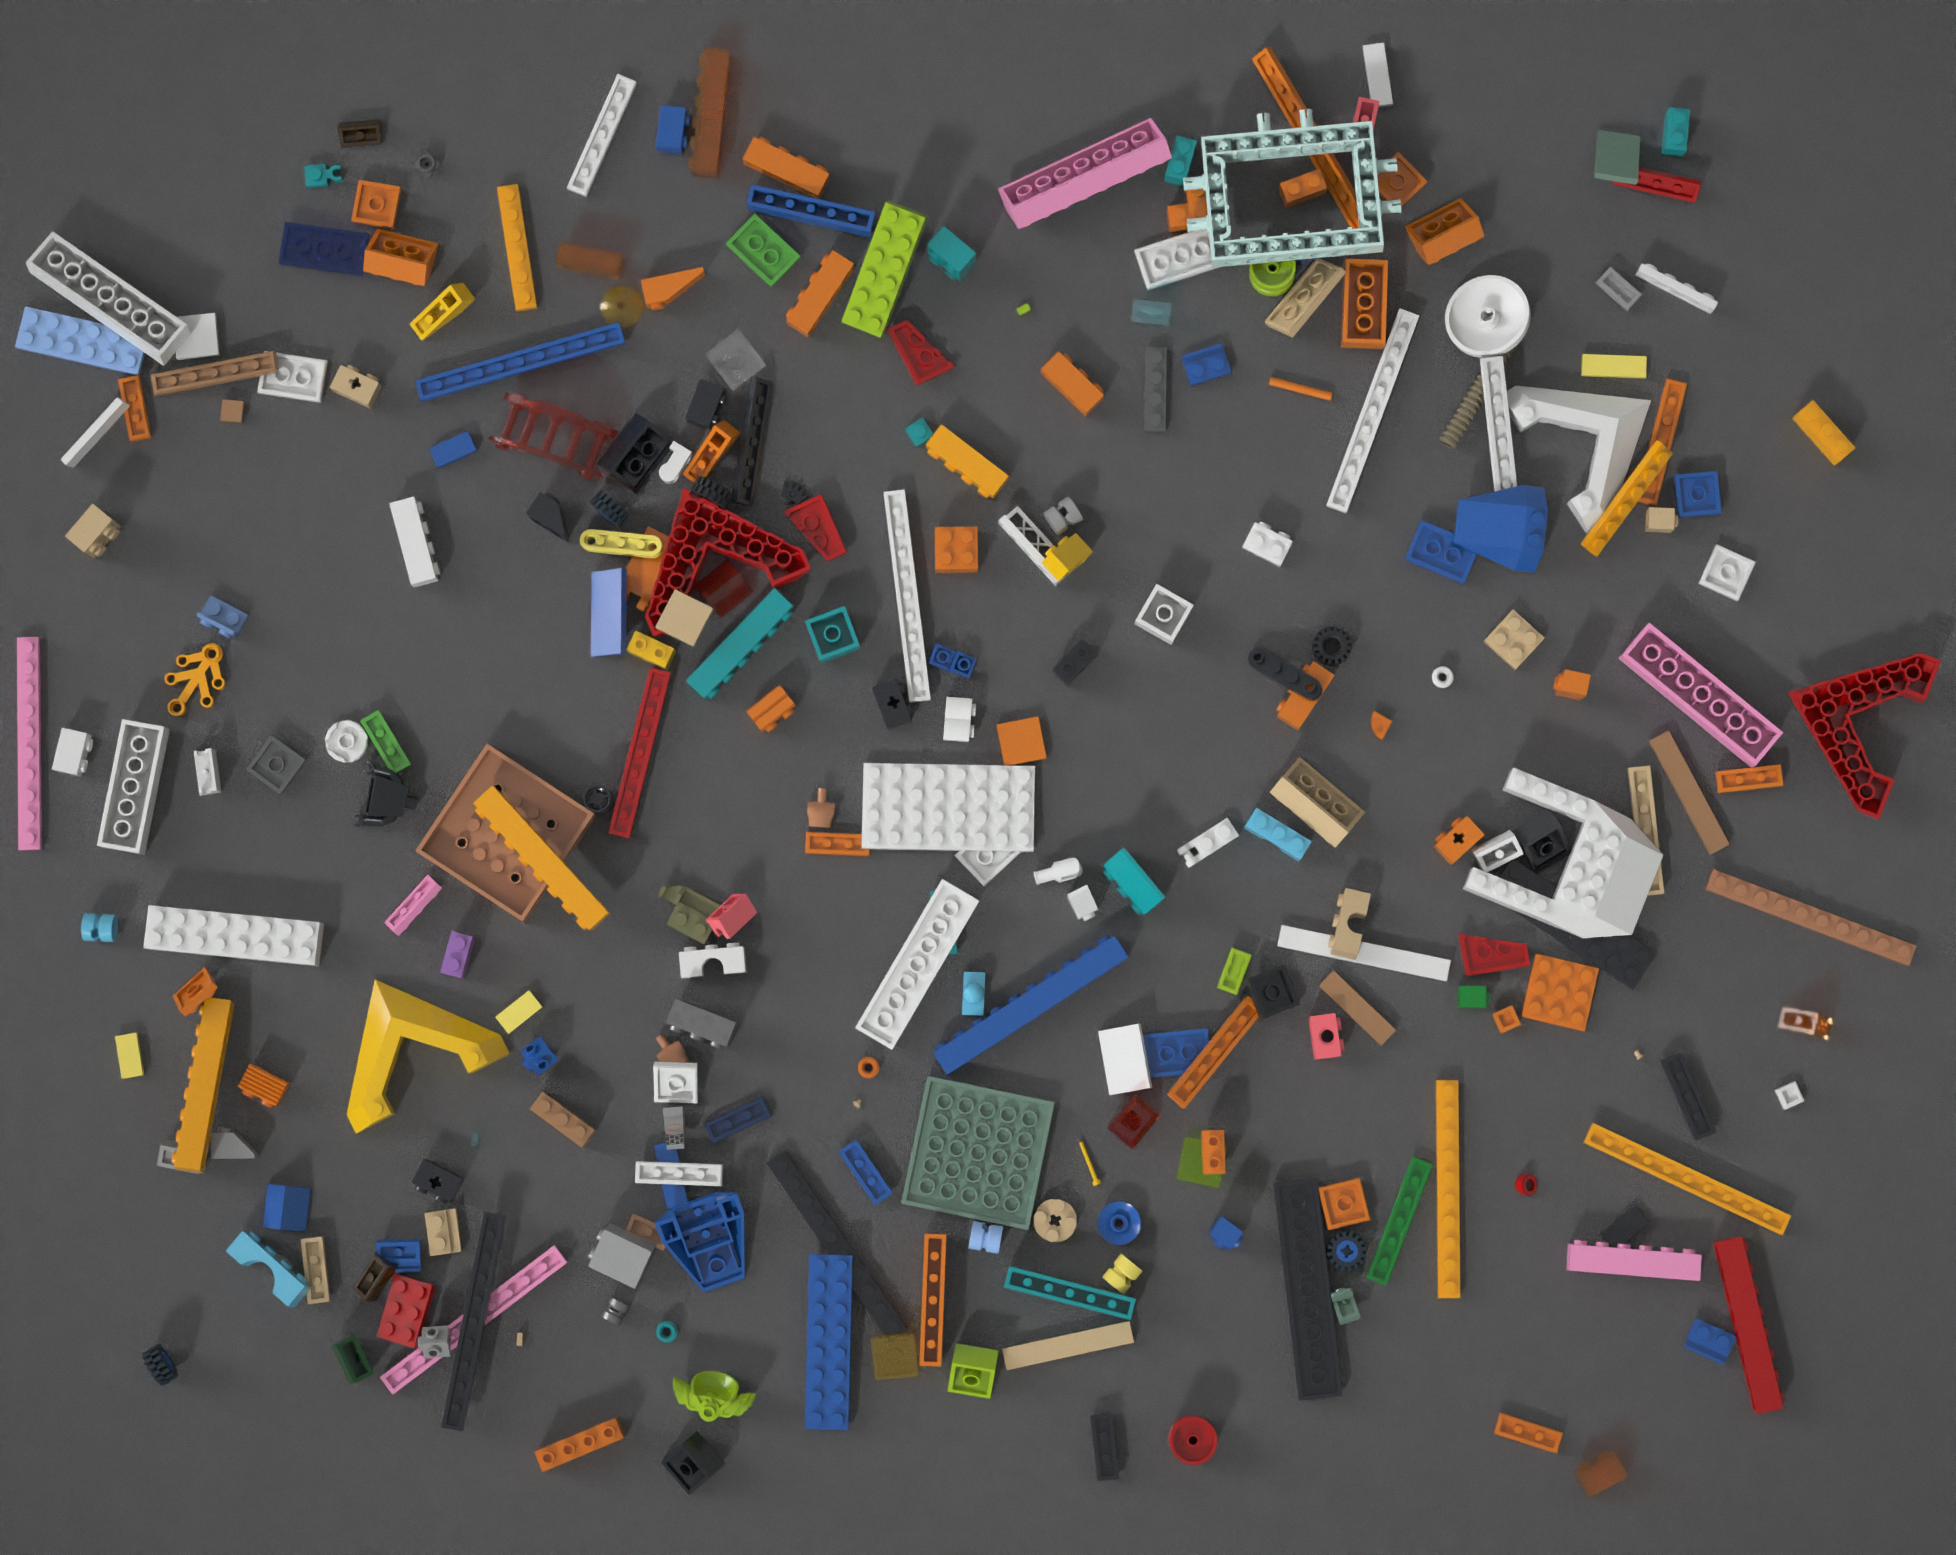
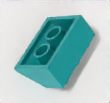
[1103,847,1165,916]

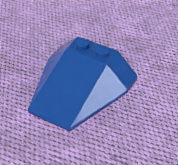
[1454,485,1548,572]
[654,1192,745,1292]

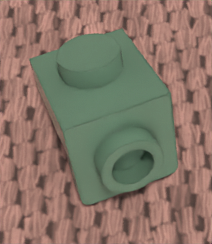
[1331,1288,1361,1325]

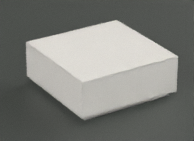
[1775,1081,1804,1110]

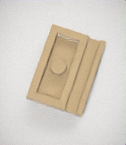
[424,1208,462,1256]

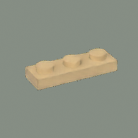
[301,1236,331,1304]

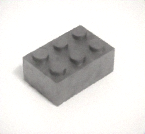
[666,999,739,1050]

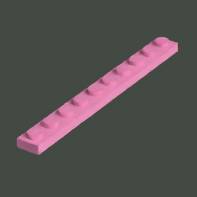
[17,637,42,851]
[380,1245,568,1395]

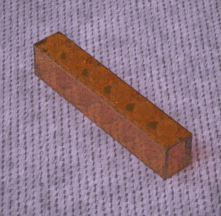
[688,47,731,178]

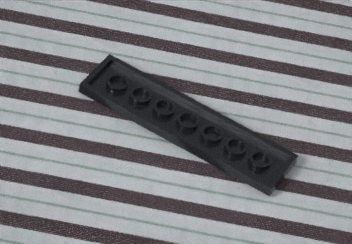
[1499,859,1657,990]

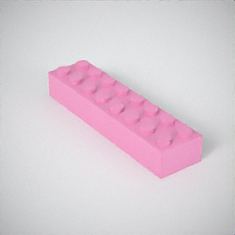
[998,118,1172,229]
[1618,623,1783,768]

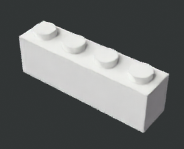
[389,496,441,588]

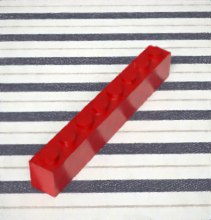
[1713,1236,1785,1414]

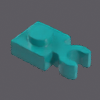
[304,164,343,188]

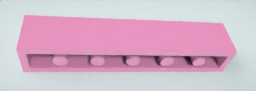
[1566,1240,1702,1281]

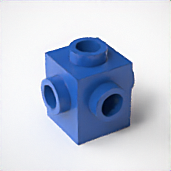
[520,1036,559,1076]

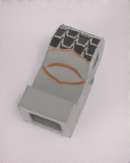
[663,1106,685,1150]

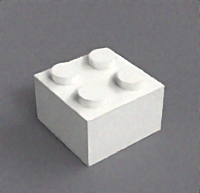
[1135,584,1194,645]

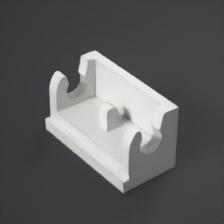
[194,748,221,796]

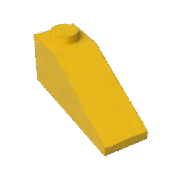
[410,283,475,341]

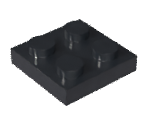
[1245,965,1300,1020]

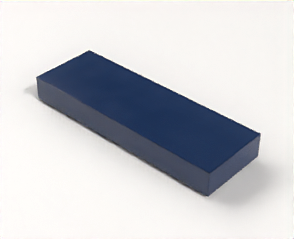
[704,1096,772,1144]

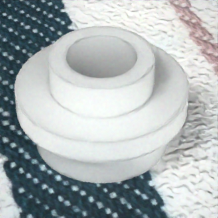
[1432,666,1454,688]

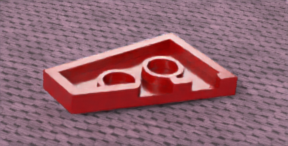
[1458,934,1530,976]

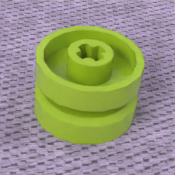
[1249,260,1296,297]

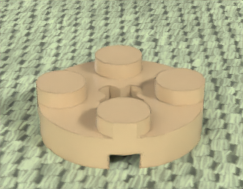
[1034,1199,1077,1242]

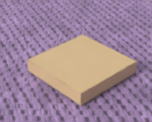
[655,590,714,647]

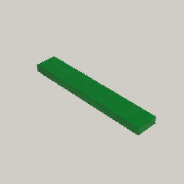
[1366,1156,1433,1286]

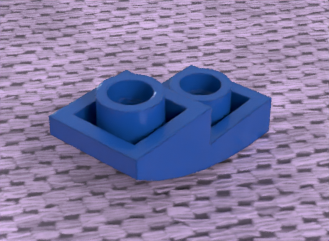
[927,643,977,679]

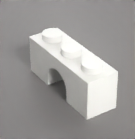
[679,943,747,979]

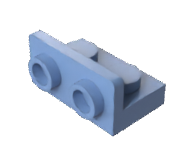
[196,595,249,639]

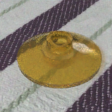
[601,286,643,328]

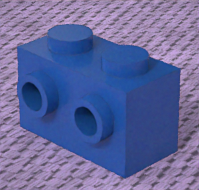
[1208,1216,1244,1250]

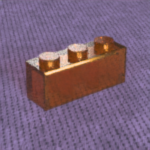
[555,242,625,280]

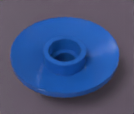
[1097,1201,1141,1245]

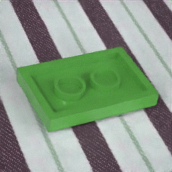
[725,214,801,288]

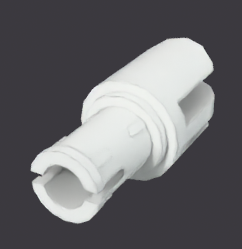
[1034,858,1083,885]

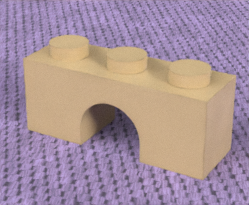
[1328,888,1371,960]

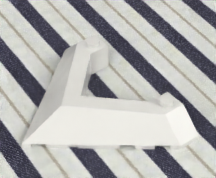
[1507,386,1651,534]

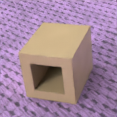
[1645,507,1678,533]

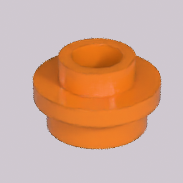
[858,1057,879,1078]

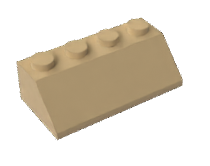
[1269,757,1365,848]

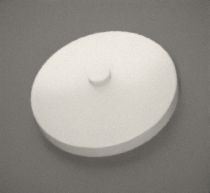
[1445,275,1531,358]

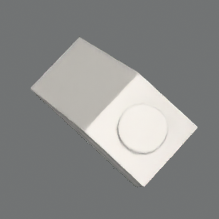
[1067,885,1098,921]

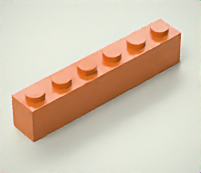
[919,1233,947,1367]

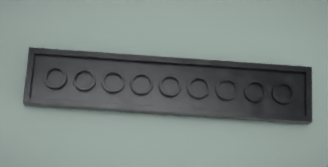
[1273,1178,1342,1401]

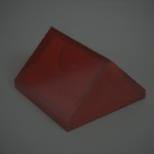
[695,559,754,619]
[1107,1095,1160,1150]

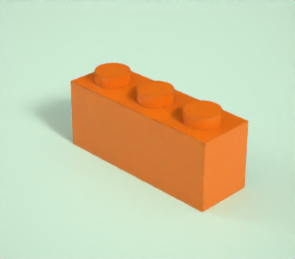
[1041,351,1104,417]
[1276,661,1335,731]

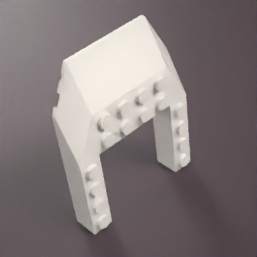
[1463,768,1663,938]

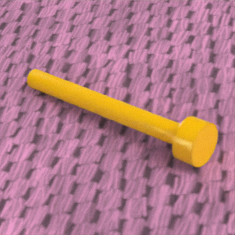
[1079,1141,1101,1186]

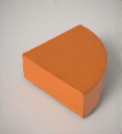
[1371,711,1393,740]

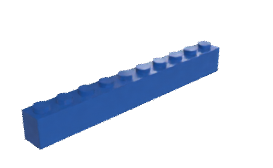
[933,935,1128,1075]

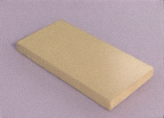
[1265,258,1346,338]

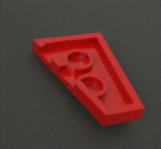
[887,320,955,386]
[783,494,848,562]

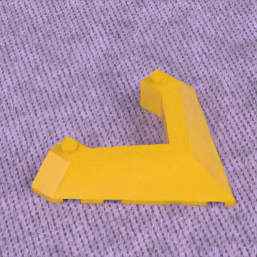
[347,979,510,1134]

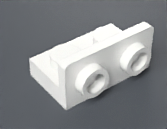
[1242,522,1293,567]

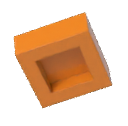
[1492,1005,1521,1034]

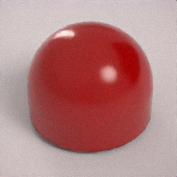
[1515,1174,1537,1196]

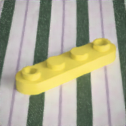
[580,529,664,558]

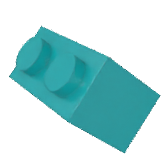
[1661,107,1690,157]
[1164,135,1197,187]

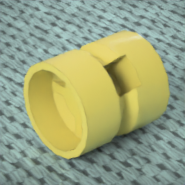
[1102,1254,1143,1295]

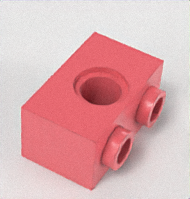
[1308,1013,1344,1060]

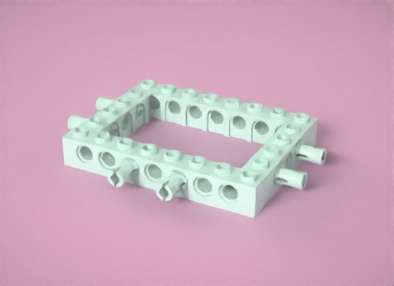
[1183,109,1401,268]

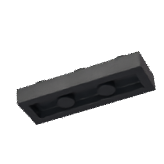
[1090,1413,1119,1481]

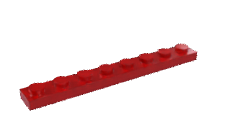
[608,668,671,839]

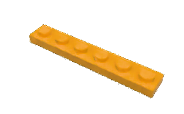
[497,184,537,312]
[1581,440,1673,557]

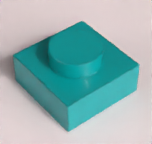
[905,418,933,448]

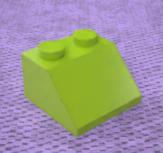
[948,1343,998,1399]

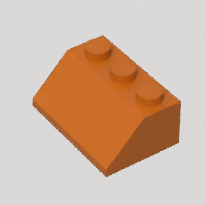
[1405,198,1485,265]
[363,228,439,286]

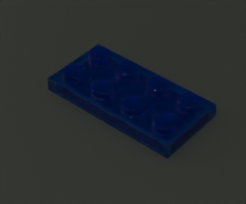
[278,222,370,276]

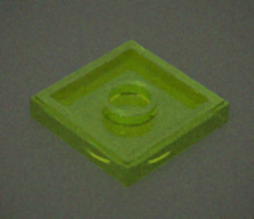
[1176,1137,1227,1188]

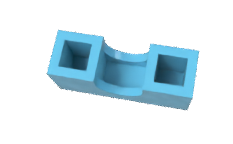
[1244,808,1312,862]

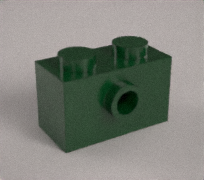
[331,1335,374,1385]

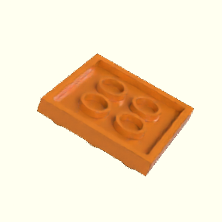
[1521,954,1599,1032]

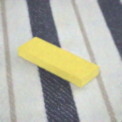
[1581,354,1647,379]

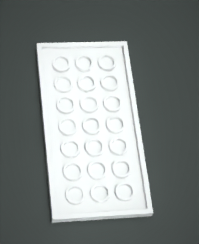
[862,763,1035,852]

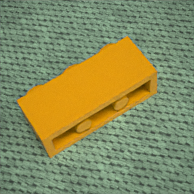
[1792,400,1855,466]

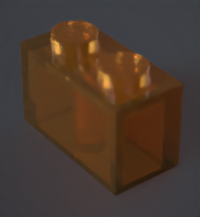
[1574,1451,1628,1497]

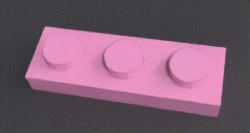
[384,875,442,936]

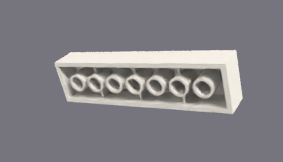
[26,231,190,366]
[143,905,324,966]

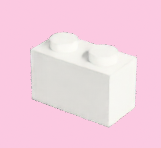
[52,728,93,777]
[1471,830,1524,872]

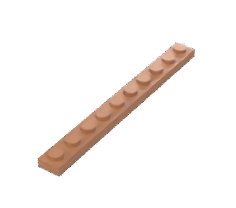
[1705,869,1916,966]

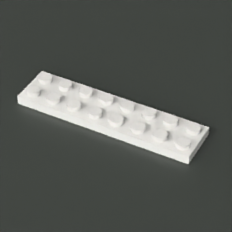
[855,879,980,1050]

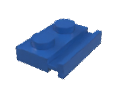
[1181,343,1231,386]
[376,1239,422,1272]
[1683,1318,1737,1365]

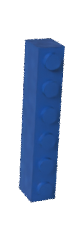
[746,184,876,238]

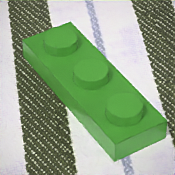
[360,710,412,774]

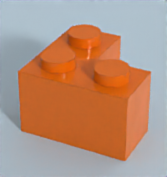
[1166,189,1208,233]

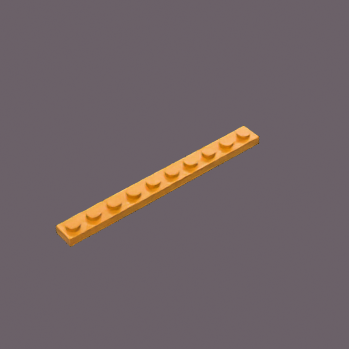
[1436,1080,1460,1298]
[1583,1123,1791,1235]

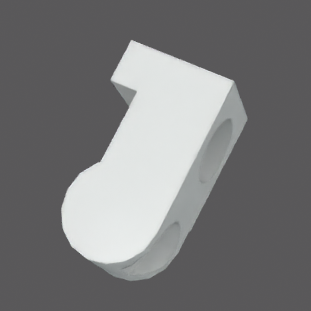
[659,441,693,484]

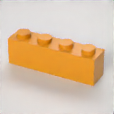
[926,424,1009,499]

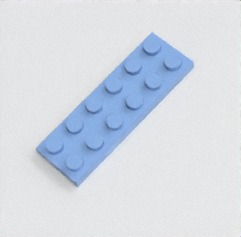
[15,306,145,376]

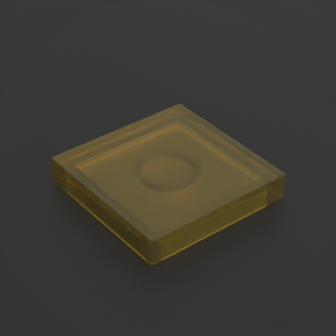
[871,1333,918,1380]

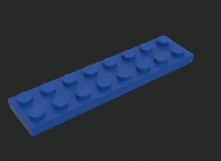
[805,1253,853,1430]

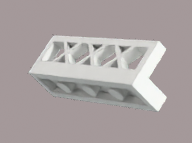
[998,506,1070,586]

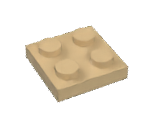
[1484,609,1544,670]

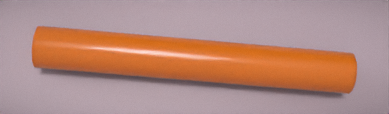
[1269,377,1332,401]

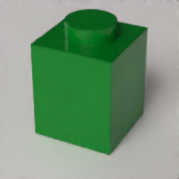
[1458,986,1490,1008]

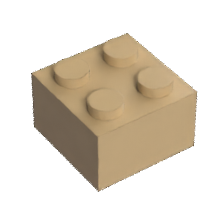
[65,504,122,559]

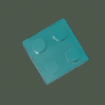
[927,226,977,281]
[805,606,861,664]

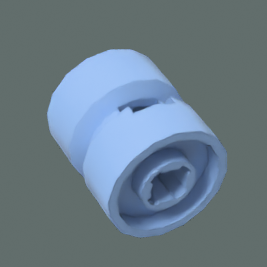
[968,1221,1003,1254]

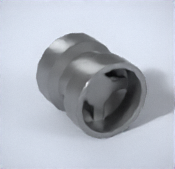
[601,1296,630,1326]

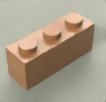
[530,1091,597,1148]

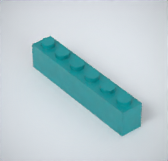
[686,588,794,700]
[1004,1265,1136,1320]

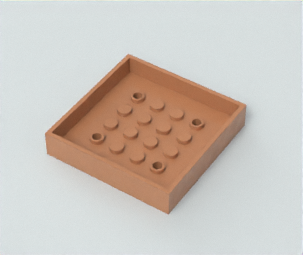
[415,744,597,923]

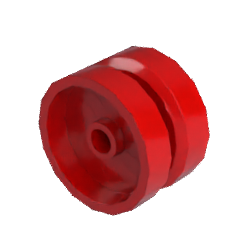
[1168,1415,1217,1465]

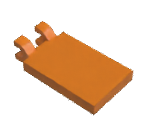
[626,526,669,613]

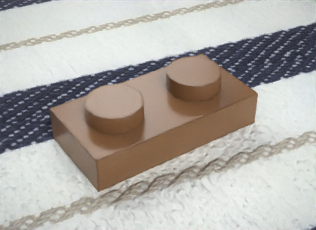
[626,1213,666,1251]

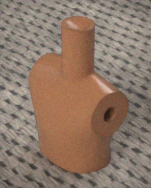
[807,788,835,828]
[656,1034,690,1063]

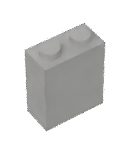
[588,1223,656,1289]

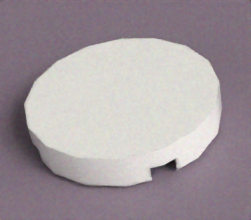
[325,720,368,763]

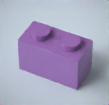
[440,931,476,979]

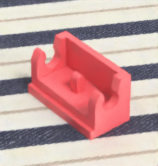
[706,894,757,939]

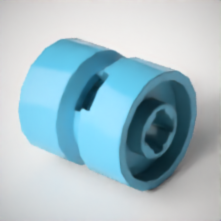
[81,913,118,942]

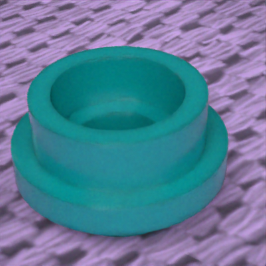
[656,1321,678,1343]

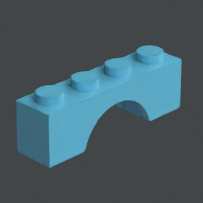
[226,1231,311,1308]

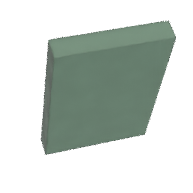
[1594,130,1640,185]

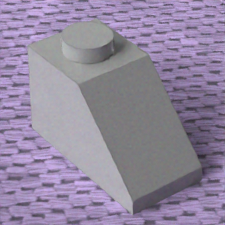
[211,1128,259,1159]

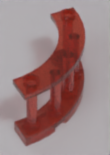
[488,392,618,480]

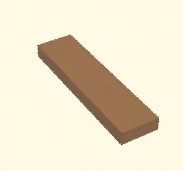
[1318,970,1396,1046]

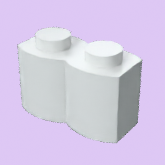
[943,697,976,742]

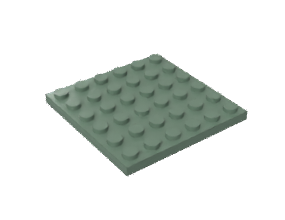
[901,1076,1055,1230]

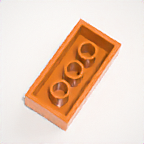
[1341,258,1388,349]

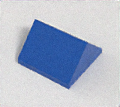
[263,1184,311,1231]

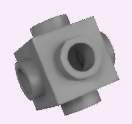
[418,1326,451,1358]

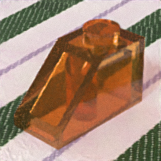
[1778,1006,1833,1040]

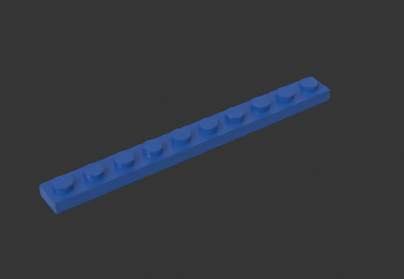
[415,322,626,402]

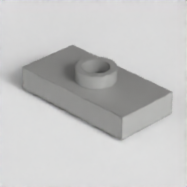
[1595,266,1642,311]

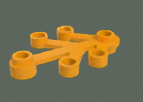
[164,643,226,717]

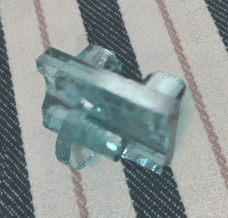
[1131,299,1171,326]

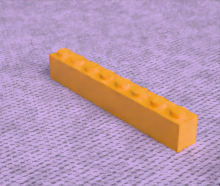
[473,786,611,931]
[172,998,235,1174]

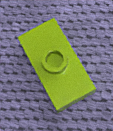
[1217,947,1252,995]

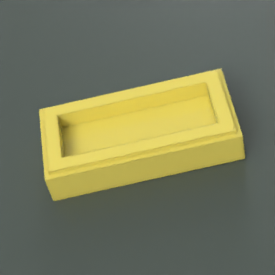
[495,990,543,1034]
[115,1033,144,1079]

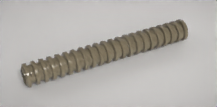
[1439,345,1517,449]

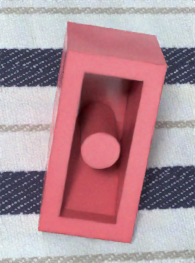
[1353,97,1380,130]

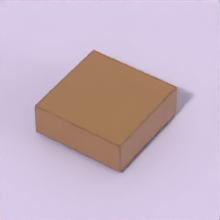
[220,399,245,423]

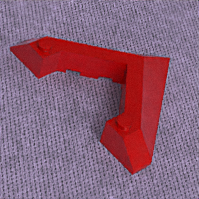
[645,487,811,637]
[1788,653,1941,820]

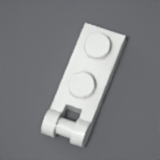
[1177,818,1239,868]

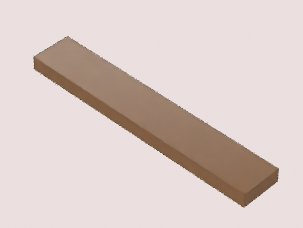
[151,351,279,396]
[1649,731,1730,855]

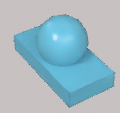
[962,972,985,1016]

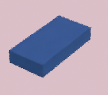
[429,431,477,469]

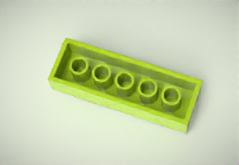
[841,201,929,338]

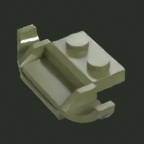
[658,886,720,945]

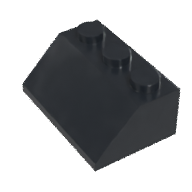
[597,413,673,494]

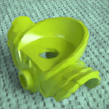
[673,1371,756,1422]

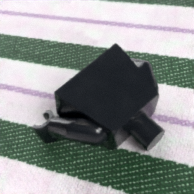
[354,761,417,827]

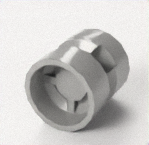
[1043,497,1083,536]

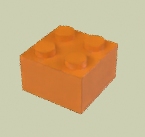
[935,526,978,573]

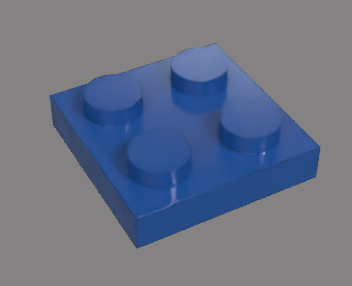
[1673,471,1722,518]

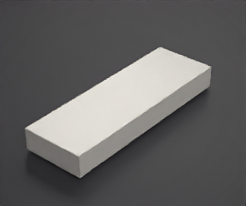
[1362,43,1393,108]

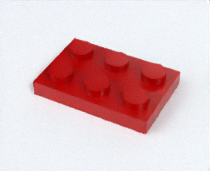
[376,1273,436,1349]

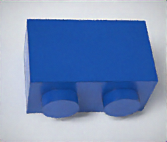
[656,105,690,154]

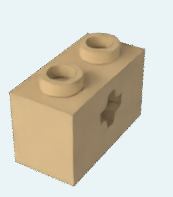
[330,365,382,409]

